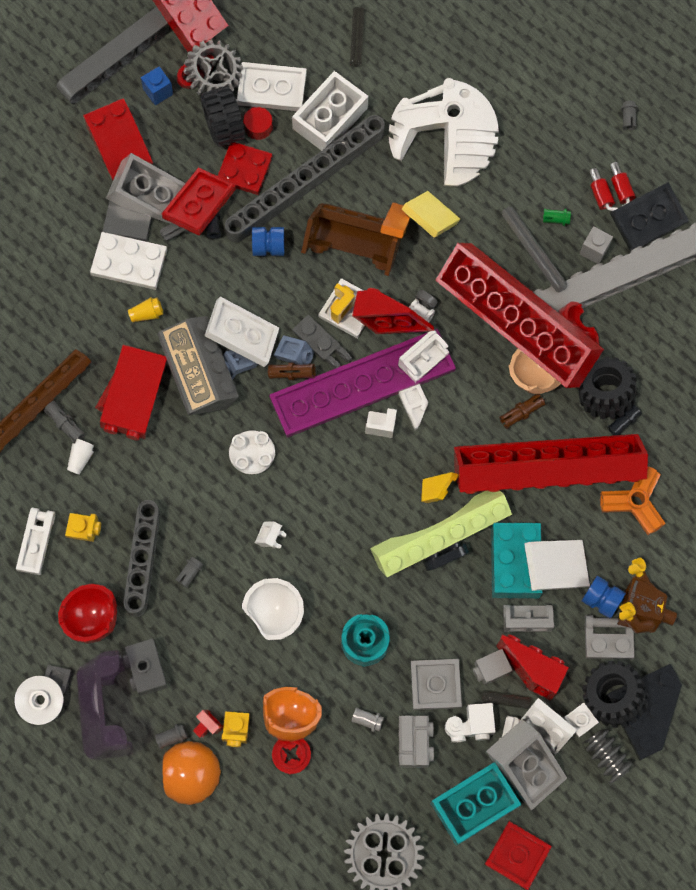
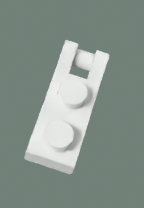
[16,508,55,575]

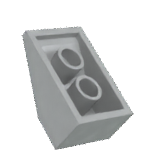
[106,153,185,224]
[486,719,567,810]

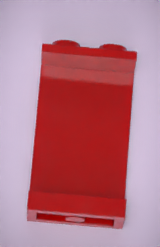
[100,345,167,440]

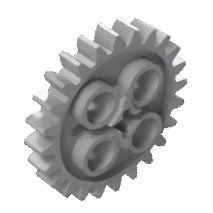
[344,813,424,890]

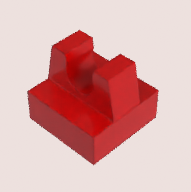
[193,710,224,738]

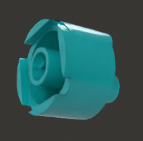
[341,614,390,667]

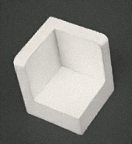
[365,408,397,438]

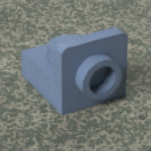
[274,335,314,365]
[223,350,258,380]

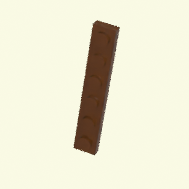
[0,349,91,452]

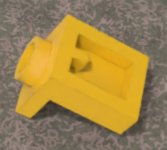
[330,283,355,324]
[65,513,101,542]
[222,711,250,747]

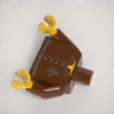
[617,558,677,634]

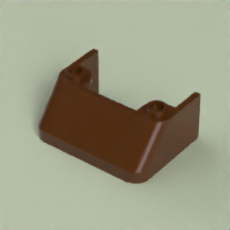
[301,203,402,276]

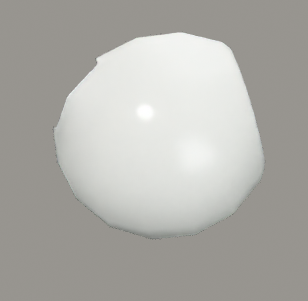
[242,578,304,640]

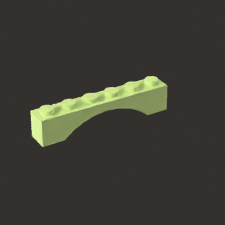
[370,491,512,577]

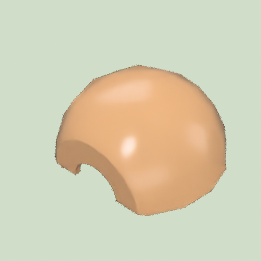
[509,349,561,394]

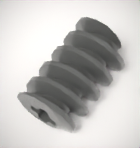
[582,728,632,785]

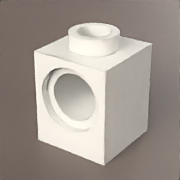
[564,703,599,738]

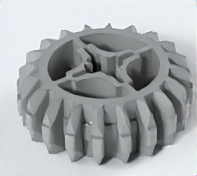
[184,39,243,95]

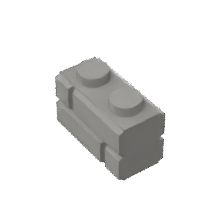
[399,716,434,768]

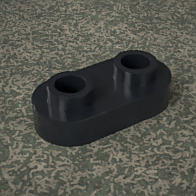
[423,541,469,571]

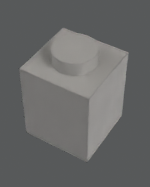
[580,226,613,264]
[473,649,512,686]

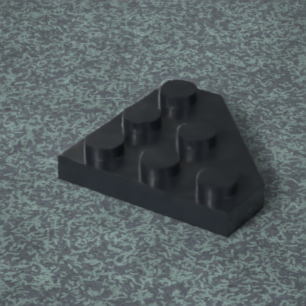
[606,664,682,761]

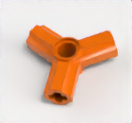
[600,467,666,535]

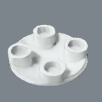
[229,431,275,474]

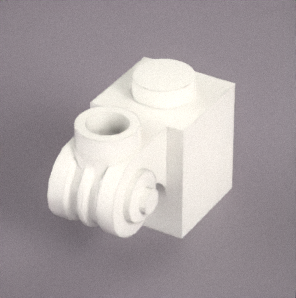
[445,703,495,743]

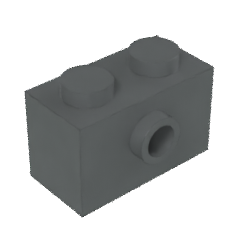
[123,639,168,696]

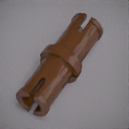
[268,362,316,381]
[499,394,545,429]

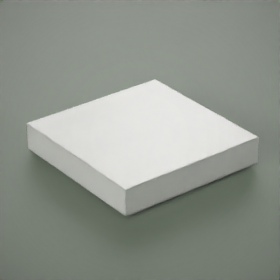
[318,279,365,339]

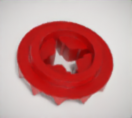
[272,739,311,774]

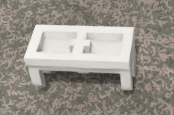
[398,330,449,383]

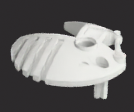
[389,78,499,187]

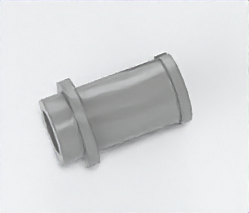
[352,708,384,732]

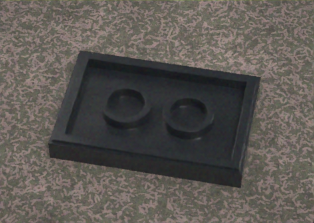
[610,182,689,252]

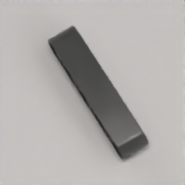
[124,500,160,617]

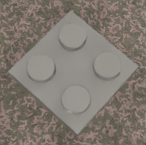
[410,659,462,710]

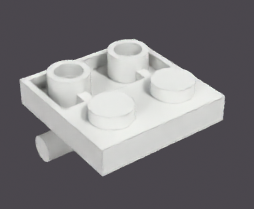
[520,698,577,755]

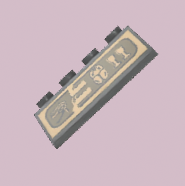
[157,316,239,415]

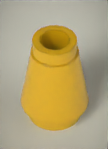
[128,297,163,322]

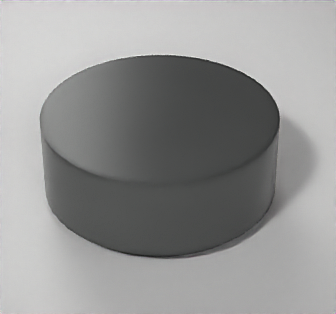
[415,290,438,310]

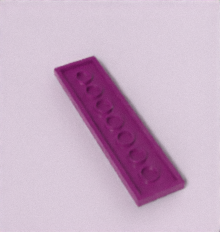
[269,328,456,438]

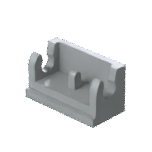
[503,605,554,632]

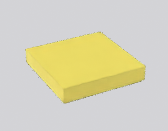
[402,191,460,238]

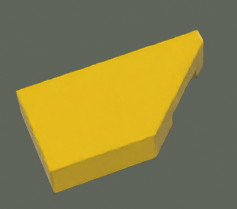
[421,472,458,503]

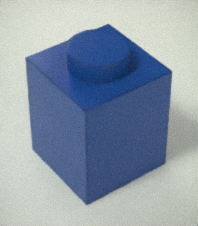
[141,67,173,106]

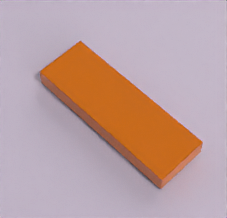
[381,203,411,238]

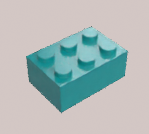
[491,523,542,599]
[430,762,521,846]

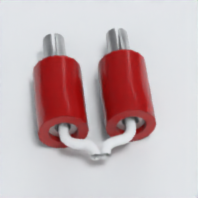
[590,162,636,211]

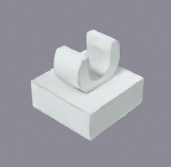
[255,522,286,548]

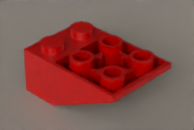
[497,634,569,700]

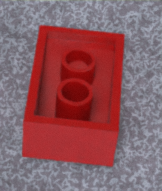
[83,98,153,180]
[352,288,434,334]

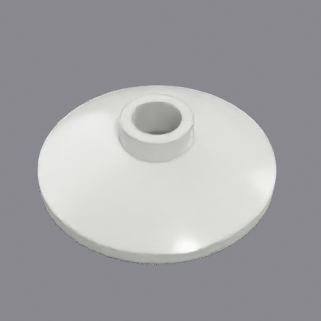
[15,676,64,725]

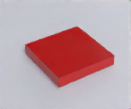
[484,821,552,890]

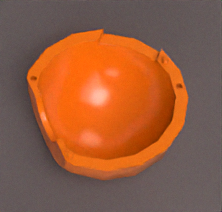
[263,687,322,742]
[163,741,221,805]

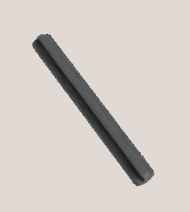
[502,206,567,292]

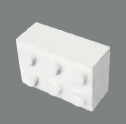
[292,71,368,151]

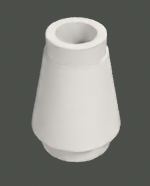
[67,439,94,475]

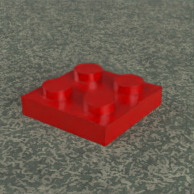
[218,142,273,195]

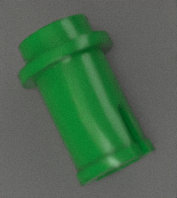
[543,208,571,226]

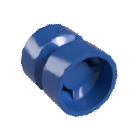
[252,227,284,256]
[581,575,626,619]

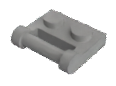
[585,615,634,659]

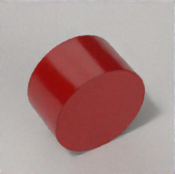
[244,107,273,140]

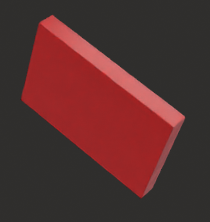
[161,167,236,236]

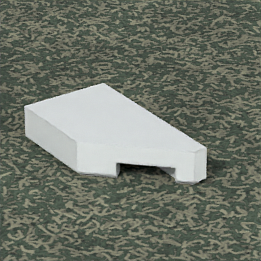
[398,384,428,430]

